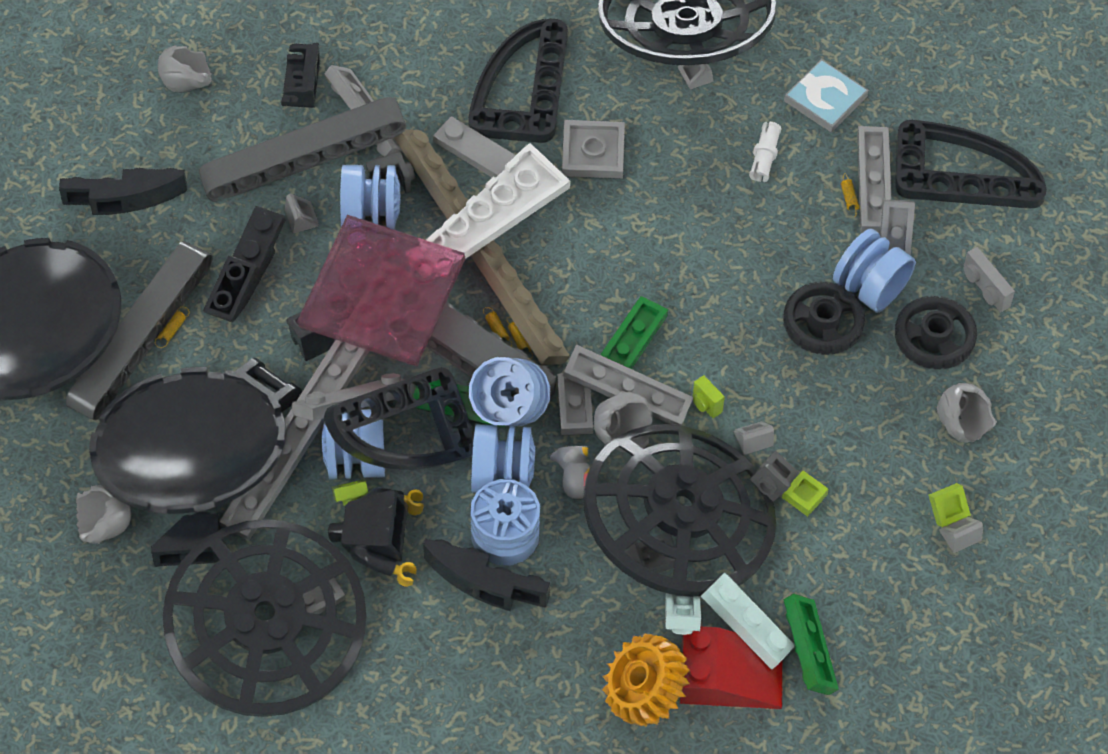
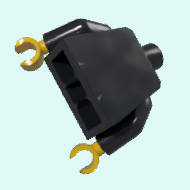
[328,487,424,587]

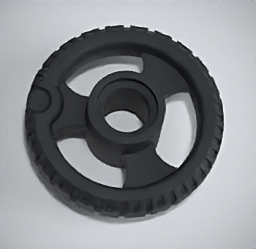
[783,281,865,355]
[895,296,977,370]

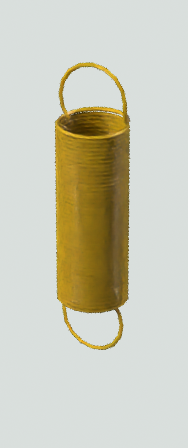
[841,173,859,217]
[155,307,189,348]
[483,307,512,346]
[507,317,533,359]

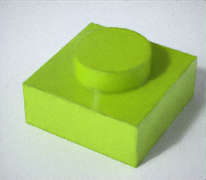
[692,375,725,418]
[782,471,829,517]
[331,479,368,506]
[928,483,971,527]

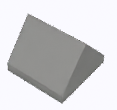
[678,64,713,89]
[284,194,319,233]
[733,421,774,455]
[939,517,983,553]

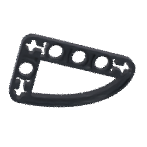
[468,18,568,143]
[895,120,1047,209]
[324,367,474,470]

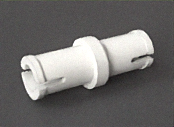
[749,122,782,182]

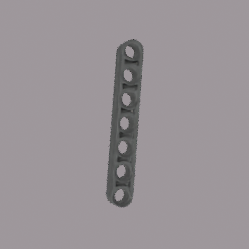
[199,97,406,202]
[66,241,213,420]

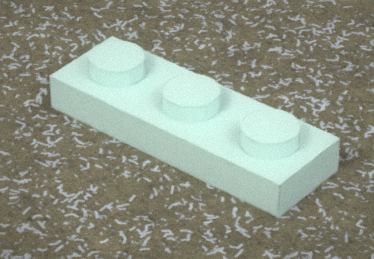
[701,573,795,670]
[665,593,701,635]

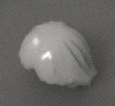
[157,45,212,92]
[937,383,997,443]
[593,391,652,453]
[76,485,131,544]

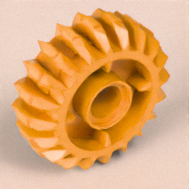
[602,633,690,727]

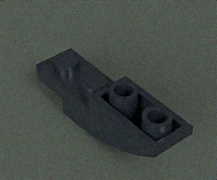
[59,168,187,215]
[203,206,286,323]
[423,538,550,611]

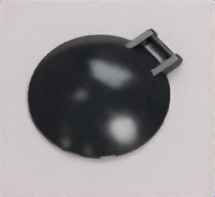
[0,238,121,400]
[89,358,302,514]

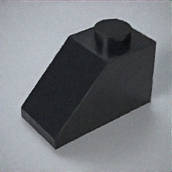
[151,511,221,567]

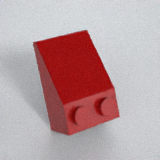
[680,626,783,709]

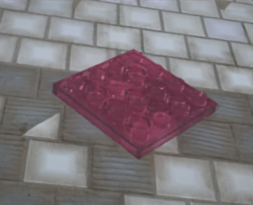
[297,215,465,367]

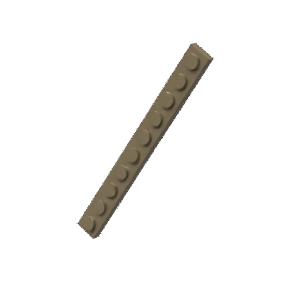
[394,129,570,365]

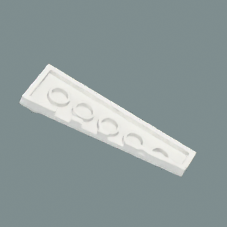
[408,143,571,284]

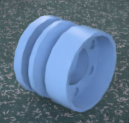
[340,165,401,230]
[833,229,916,313]
[469,357,550,426]
[322,409,385,480]
[471,424,535,493]
[471,479,540,566]

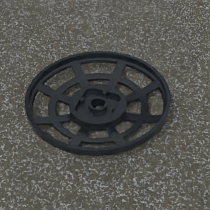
[598,0,776,66]
[583,424,776,597]
[163,519,367,717]

